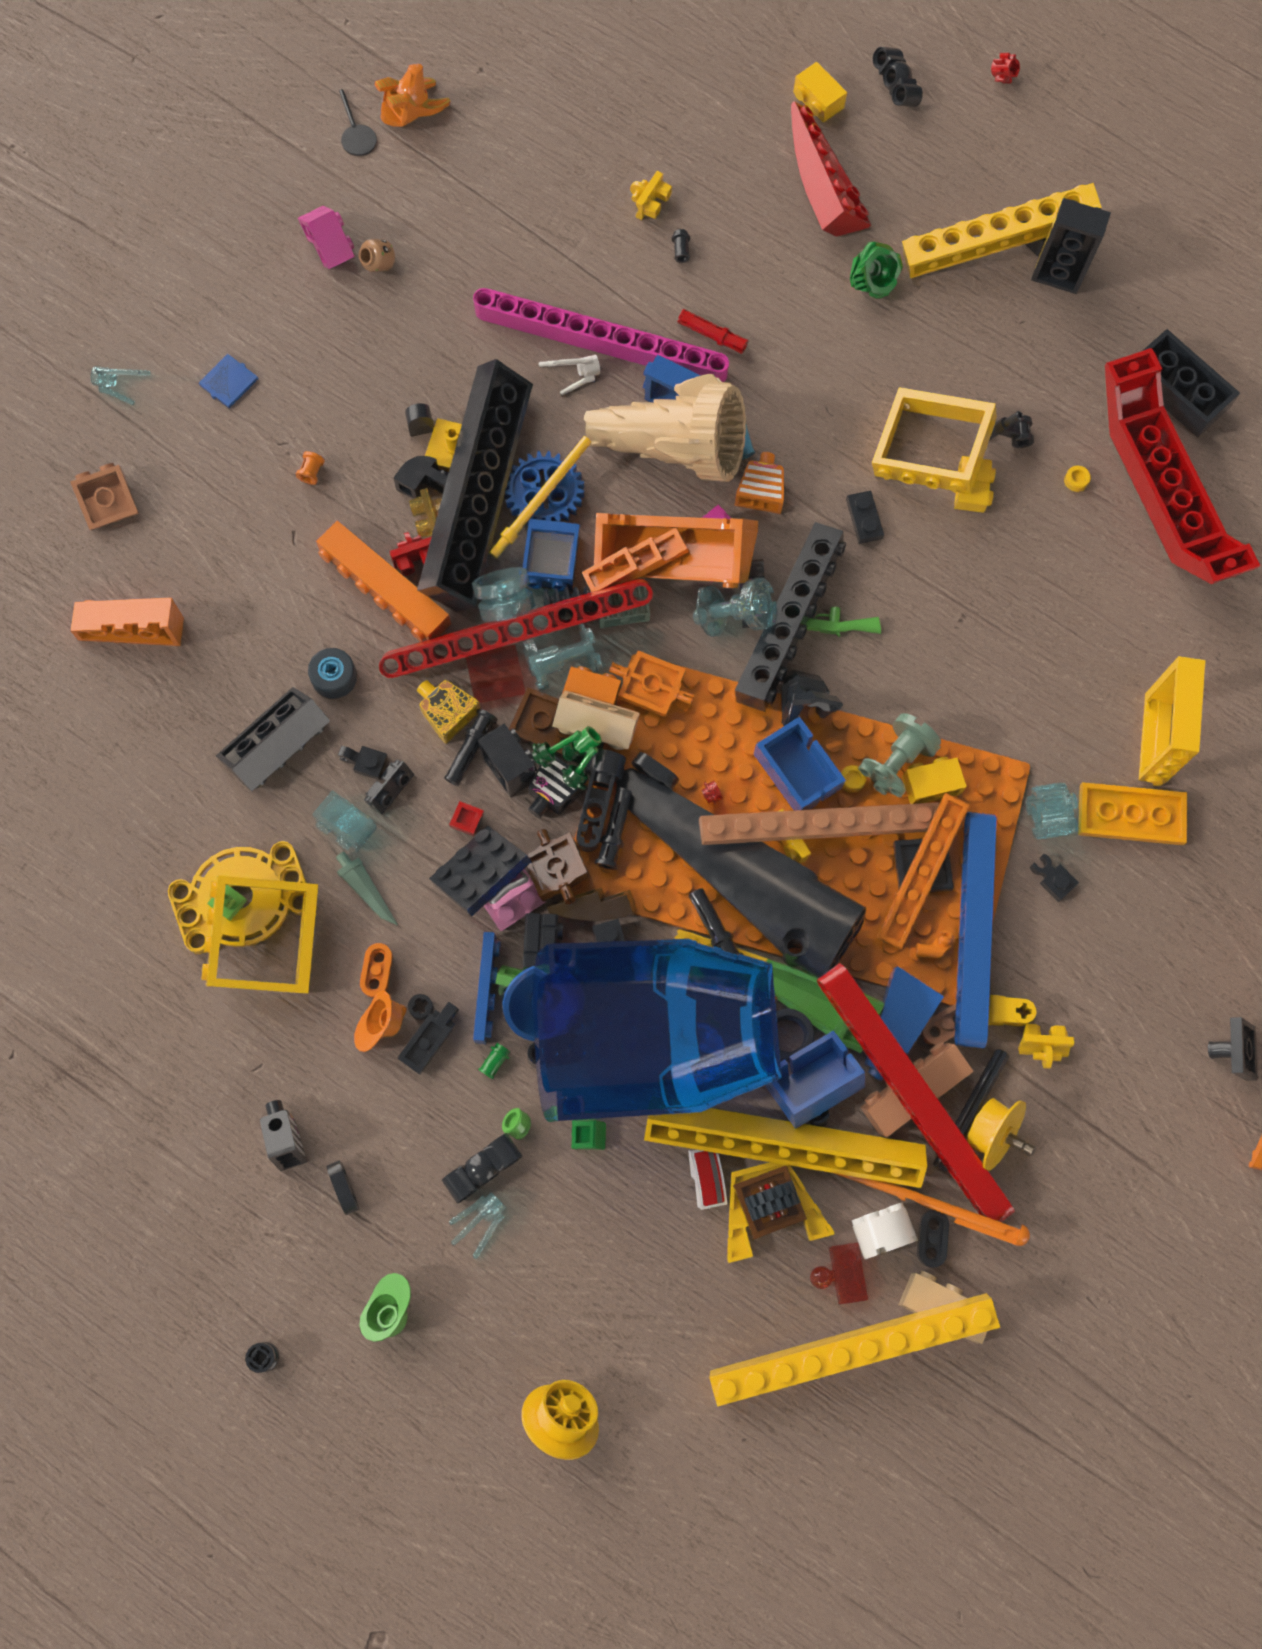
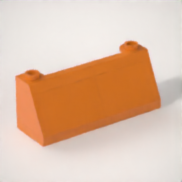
[594,513,759,588]

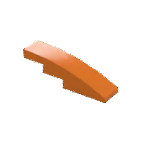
[582,527,689,592]

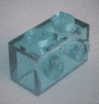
[312,790,377,852]

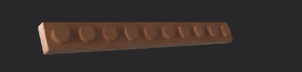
[699,802,962,845]

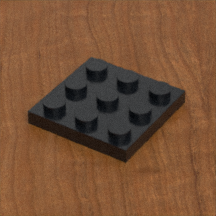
[429,825,532,917]

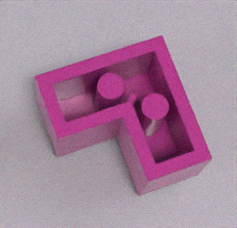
[298,206,355,269]

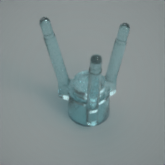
[91,366,151,405]
[449,1192,506,1259]

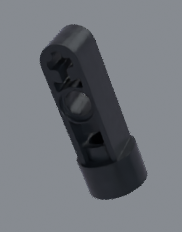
[576,749,627,852]

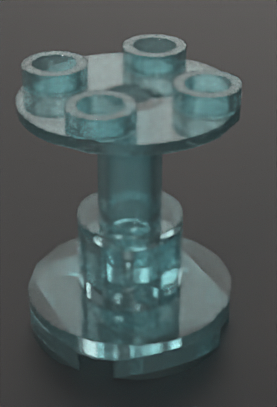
[693,578,777,637]
[522,623,603,691]

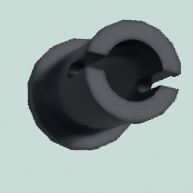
[671,229,691,263]

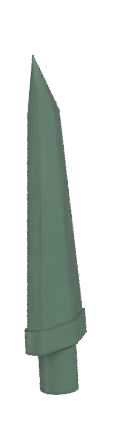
[336,852,398,925]

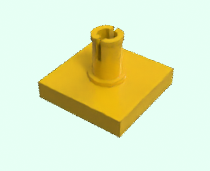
[425,418,462,472]

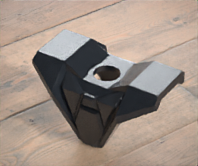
[781,670,843,726]

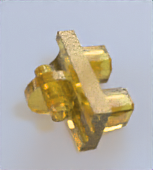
[409,488,442,537]

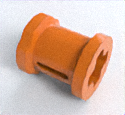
[296,451,325,485]

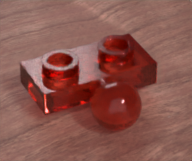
[810,1242,868,1305]

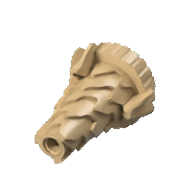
[584,374,746,482]

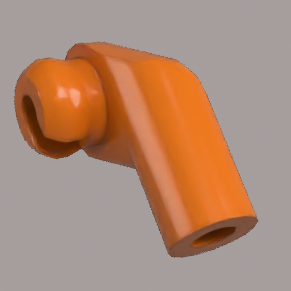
[916,931,954,958]

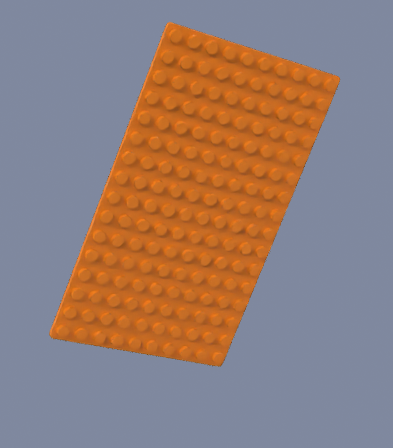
[571,654,1030,1006]

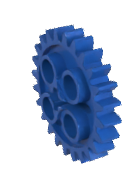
[504,451,584,524]

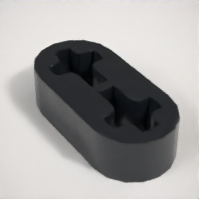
[631,752,680,790]
[326,1160,359,1215]

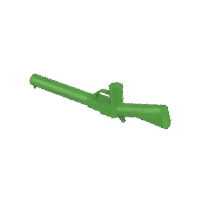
[767,607,881,637]

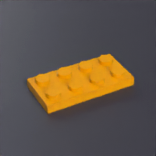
[1078,782,1187,845]

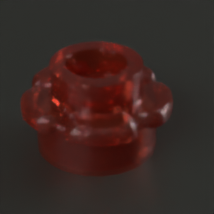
[701,780,724,805]

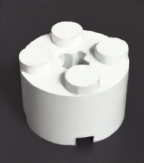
[852,1202,918,1260]

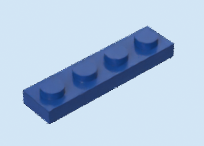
[473,932,501,1045]

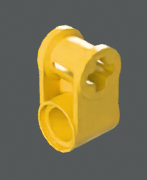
[988,995,1037,1027]

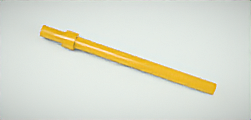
[490,436,592,558]

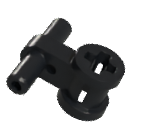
[989,411,1034,448]

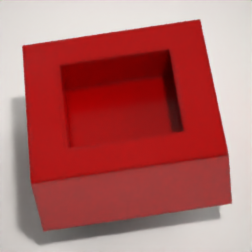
[449,801,484,836]

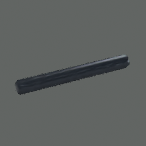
[933,1049,1009,1172]

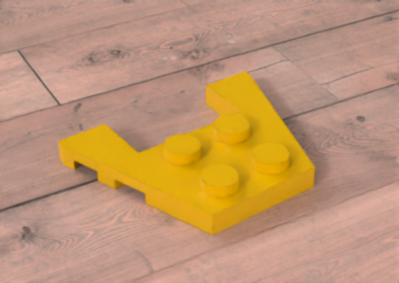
[727,1162,834,1263]

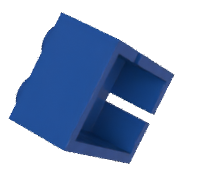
[754,717,846,811]
[765,1031,865,1129]

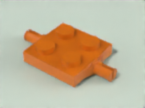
[609,650,695,718]

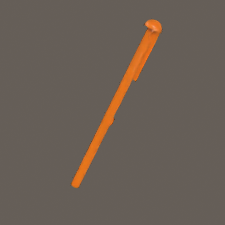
[833,1173,1030,1246]

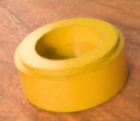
[1064,465,1091,492]
[841,765,866,793]

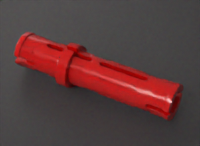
[677,309,749,354]

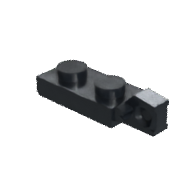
[397,1002,459,1075]

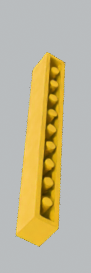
[644,1098,927,1188]
[709,1293,1000,1407]

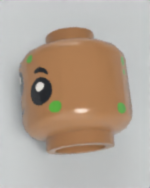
[359,239,395,272]

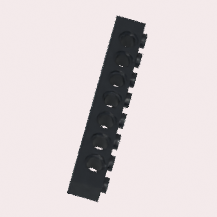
[735,522,846,712]

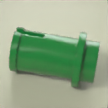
[478,1043,511,1080]

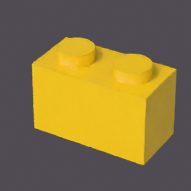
[793,62,847,123]
[902,757,966,804]

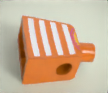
[734,452,784,514]

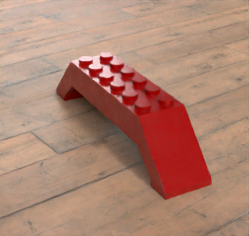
[1105,348,1261,584]

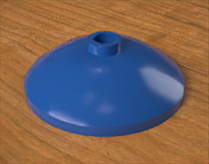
[503,964,584,1042]

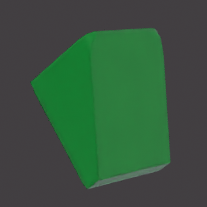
[571,1120,606,1150]

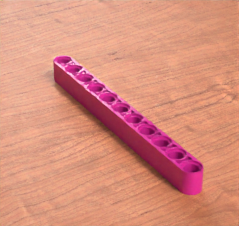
[473,288,729,382]

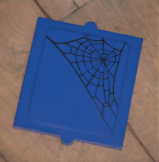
[199,354,258,408]

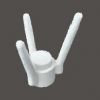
[539,355,600,395]

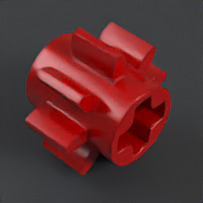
[991,52,1020,84]

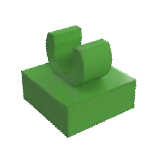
[207,885,247,921]
[495,965,524,995]

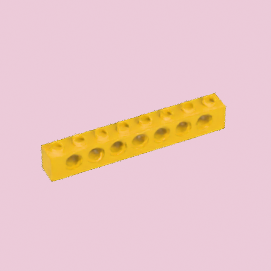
[902,183,1102,278]

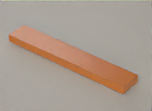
[877,793,970,950]

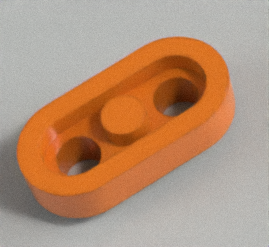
[360,943,393,998]

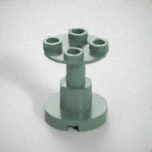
[858,713,941,797]

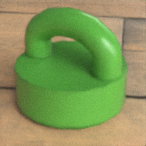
[502,1108,531,1140]

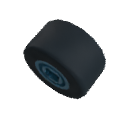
[308,648,357,699]

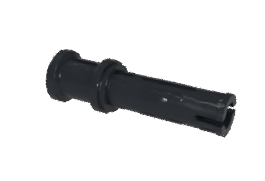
[444,709,498,786]
[594,788,633,870]
[688,888,744,960]

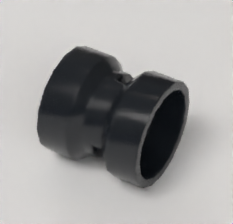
[245,1342,279,1373]

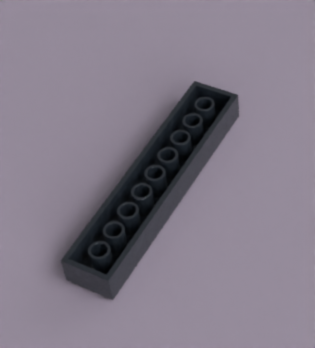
[417,359,533,612]

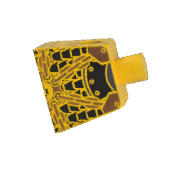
[417,680,480,744]

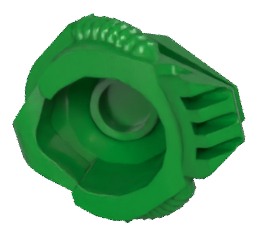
[849,242,903,299]

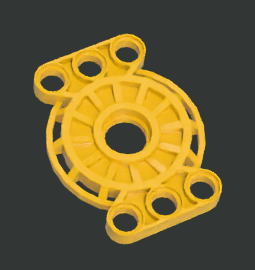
[168,841,307,954]

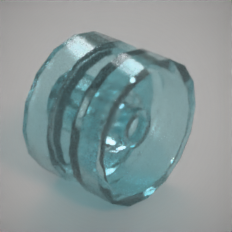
[472,567,536,622]

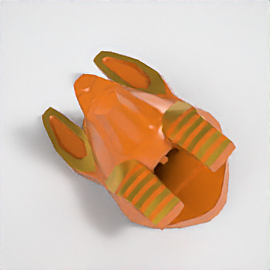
[375,64,451,127]

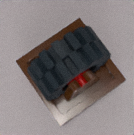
[733,1165,807,1240]

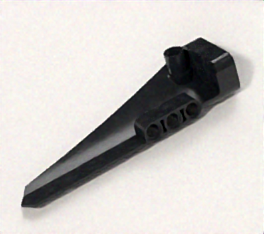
[616,768,866,979]

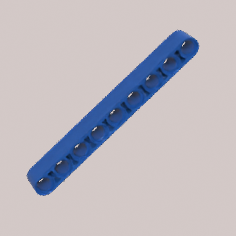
[955,812,996,1048]

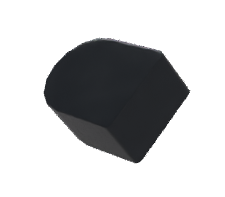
[405,403,434,437]

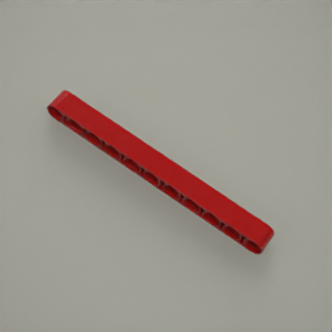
[379,579,653,678]
[817,963,1015,1222]

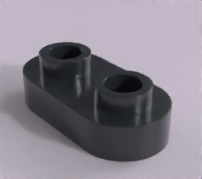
[917,1210,949,1268]

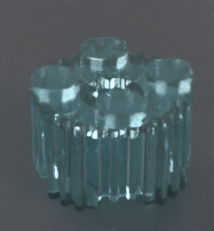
[1026,783,1078,839]

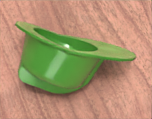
[359,1273,411,1342]

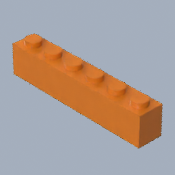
[316,520,451,642]

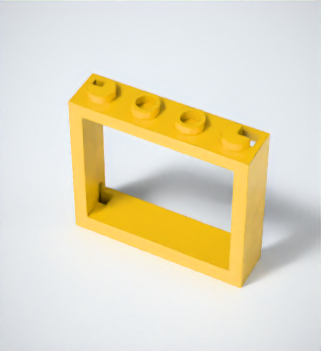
[872,387,997,494]
[1139,656,1206,786]
[201,875,318,994]

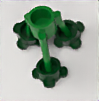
[532,726,602,790]

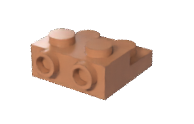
[70,463,139,531]

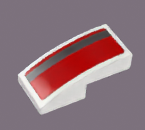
[688,1149,727,1210]

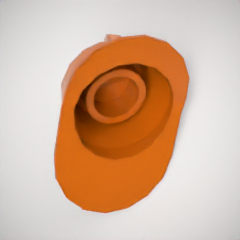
[354,991,407,1052]

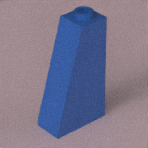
[864,966,944,1081]

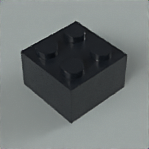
[478,723,537,798]

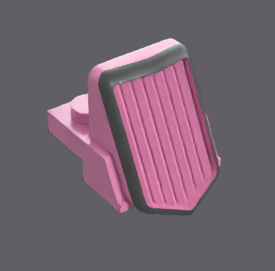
[483,869,545,931]

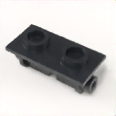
[364,760,415,815]

